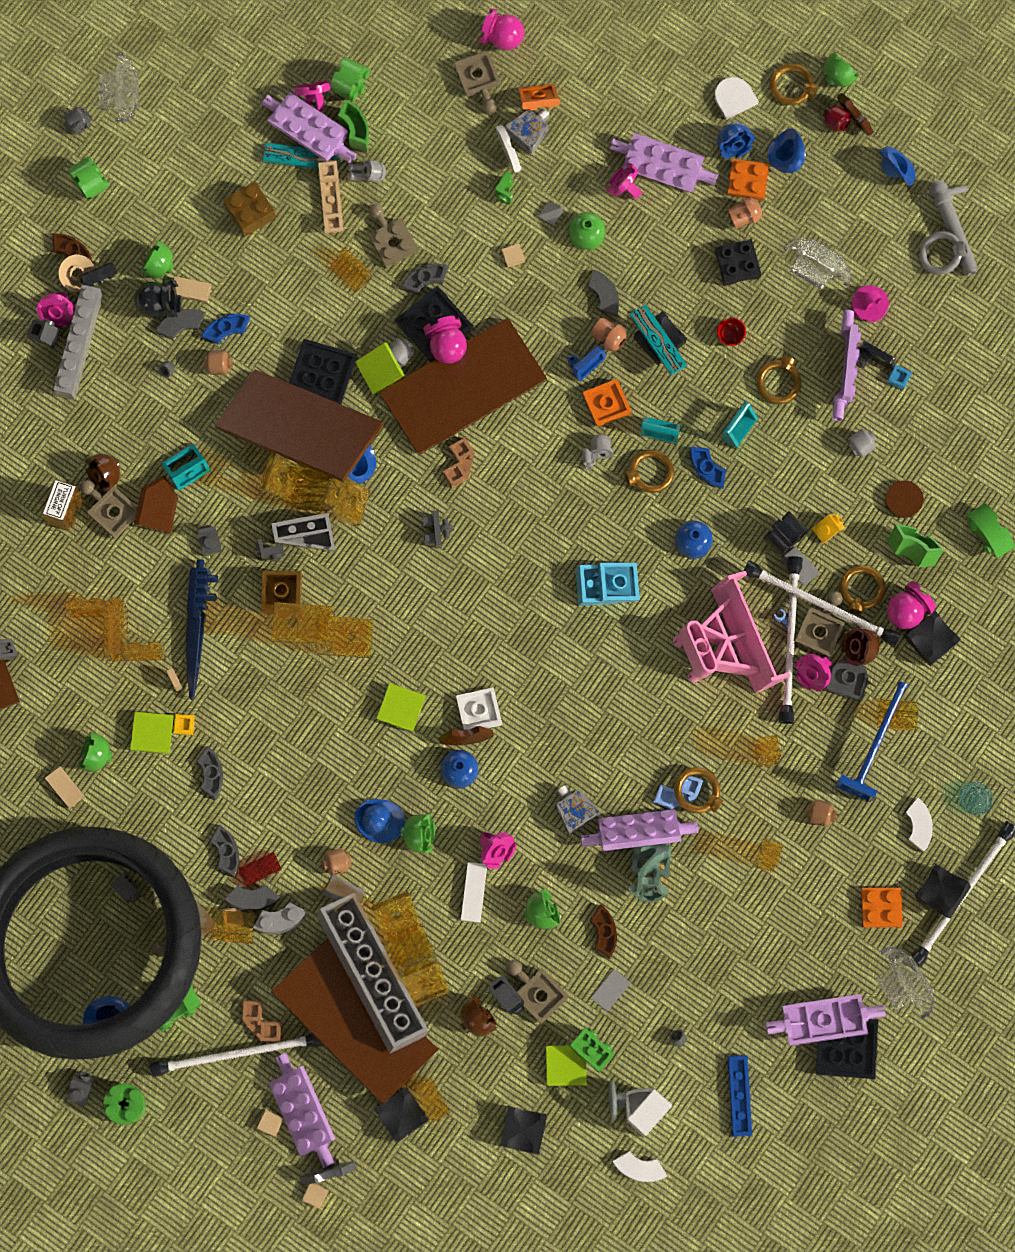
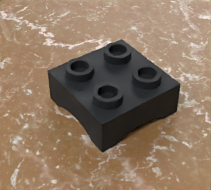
[715,239,761,286]
[634,311,687,365]
[905,611,961,666]
[915,864,971,919]
[374,1087,429,1143]
[500,1106,548,1155]

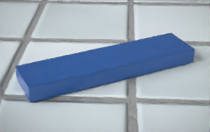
[727,1056,752,1137]

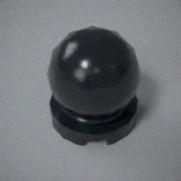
[134,280,181,319]

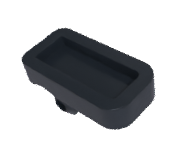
[856,341,896,369]
[489,977,524,1015]

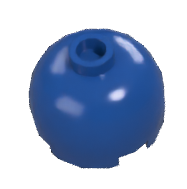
[717,122,755,159]
[675,520,713,559]
[440,750,479,789]

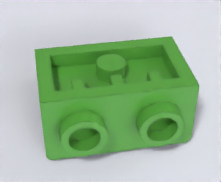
[569,1028,615,1073]

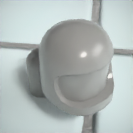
[348,160,386,183]
[583,434,614,470]

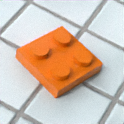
[518,84,559,111]
[727,159,769,201]
[582,379,632,428]
[861,888,902,928]

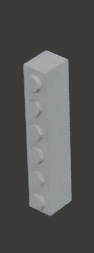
[54,285,103,400]

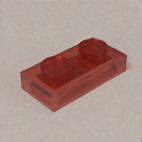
[238,852,282,887]

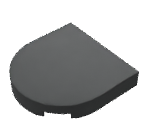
[825,658,868,702]

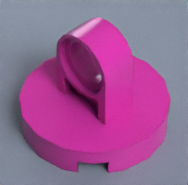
[294,81,330,112]
[606,163,643,200]
[851,285,889,323]
[37,292,75,328]
[795,654,832,692]
[478,832,516,869]

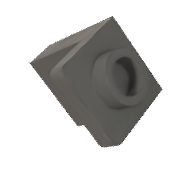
[255,538,285,561]
[67,1071,96,1106]

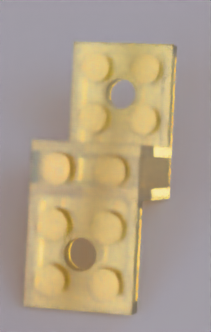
[260,453,370,526]
[65,597,166,662]
[271,602,374,658]
[371,891,450,1007]

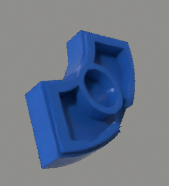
[201,314,250,345]
[690,446,726,489]

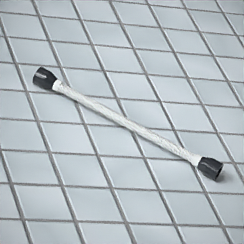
[778,556,803,724]
[743,560,901,647]
[908,821,1015,968]
[150,1033,323,1077]

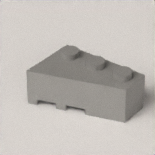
[272,513,336,552]

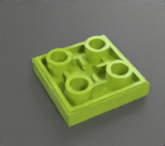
[355,343,405,395]
[377,683,426,732]
[130,712,174,754]
[546,1045,587,1086]

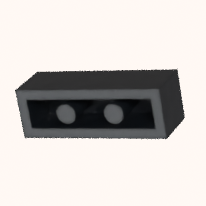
[79,262,117,287]

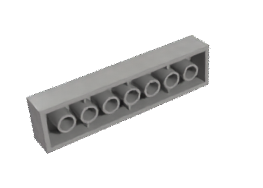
[317,893,428,1053]

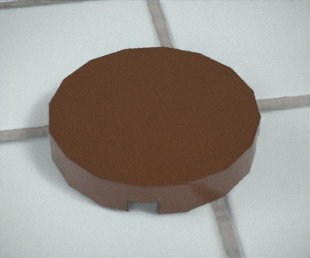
[885,480,924,518]

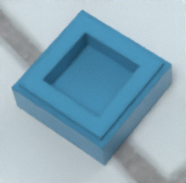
[887,364,912,390]

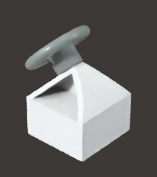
[608,1081,672,1137]

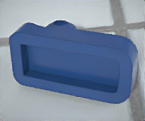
[567,346,606,381]

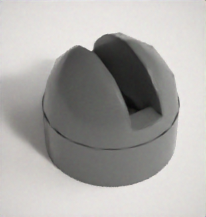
[158,361,175,378]
[669,1029,687,1047]

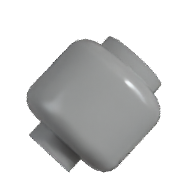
[389,338,414,365]
[848,429,877,457]

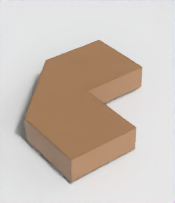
[442,437,475,488]
[242,1001,282,1042]

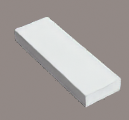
[461,862,487,923]

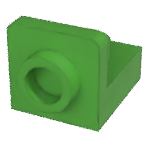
[495,171,514,204]

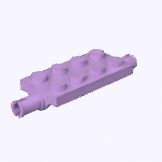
[262,92,357,164]
[610,133,718,192]
[832,310,861,421]
[581,809,699,851]
[766,994,886,1046]
[269,1053,336,1168]

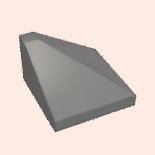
[538,201,564,226]

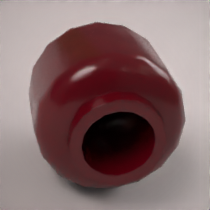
[823,105,851,133]

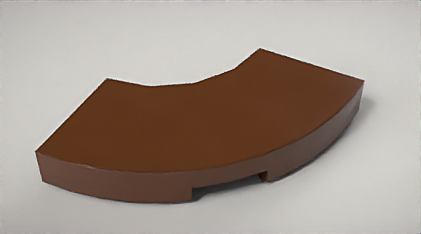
[837,93,874,136]
[52,233,93,263]
[439,726,494,746]
[589,905,617,959]

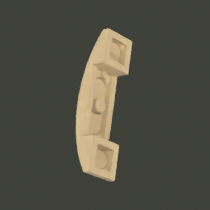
[318,161,344,234]

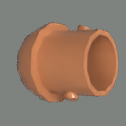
[727,197,762,230]
[591,318,627,351]

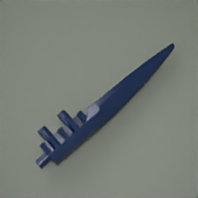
[186,559,218,701]

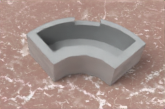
[253,902,308,935]

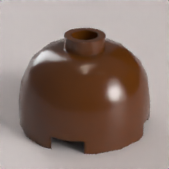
[85,453,121,492]
[842,627,880,665]
[460,996,498,1037]

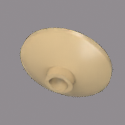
[58,255,95,292]

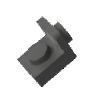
[197,525,222,556]
[0,638,18,663]

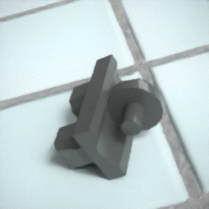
[423,510,454,549]

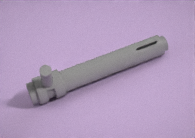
[929,180,978,276]

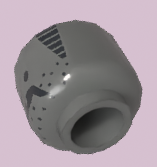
[63,107,92,134]

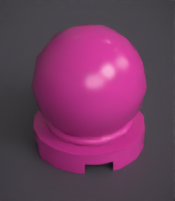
[479,8,525,51]
[423,316,467,364]
[886,581,936,629]

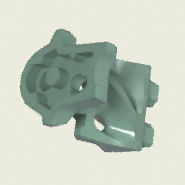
[629,843,671,902]

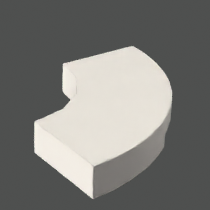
[496,125,521,172]
[905,798,933,852]
[613,1152,667,1182]

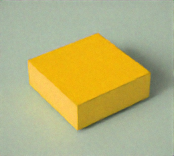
[173,714,195,735]

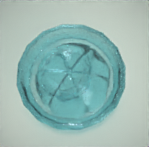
[959,782,993,815]

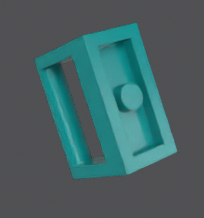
[721,401,758,449]
[640,416,681,444]
[161,443,211,491]

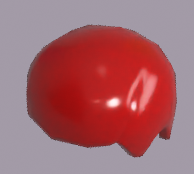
[716,317,746,347]

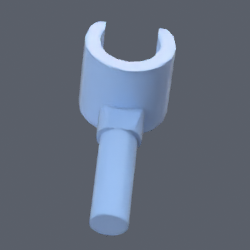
[774,609,796,632]

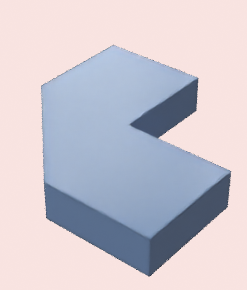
[653,776,703,810]

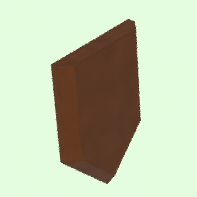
[134,475,178,534]

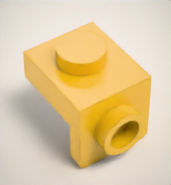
[812,513,845,543]

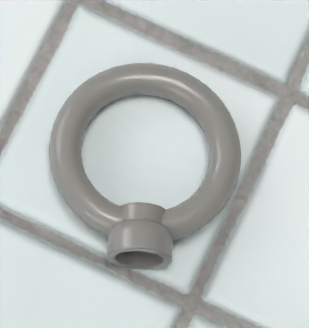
[919,231,968,275]

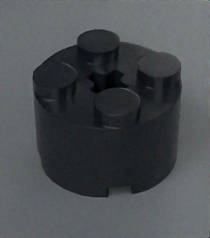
[763,511,808,556]

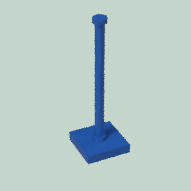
[835,681,908,803]

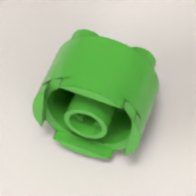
[330,57,371,102]
[67,156,110,201]
[104,1084,146,1125]

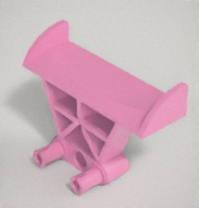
[673,571,790,694]

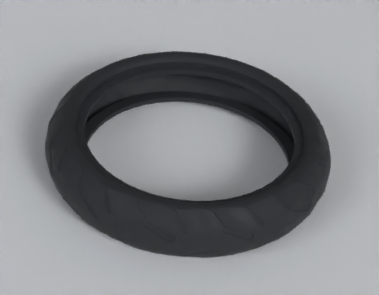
[0,826,201,1060]

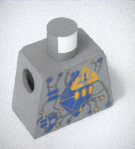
[506,109,550,155]
[556,785,600,835]

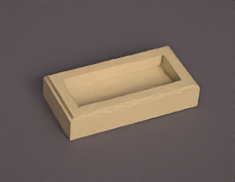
[174,276,212,303]
[45,766,85,808]

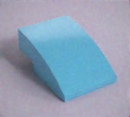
[575,563,640,606]

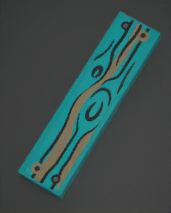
[263,143,339,170]
[630,304,687,376]

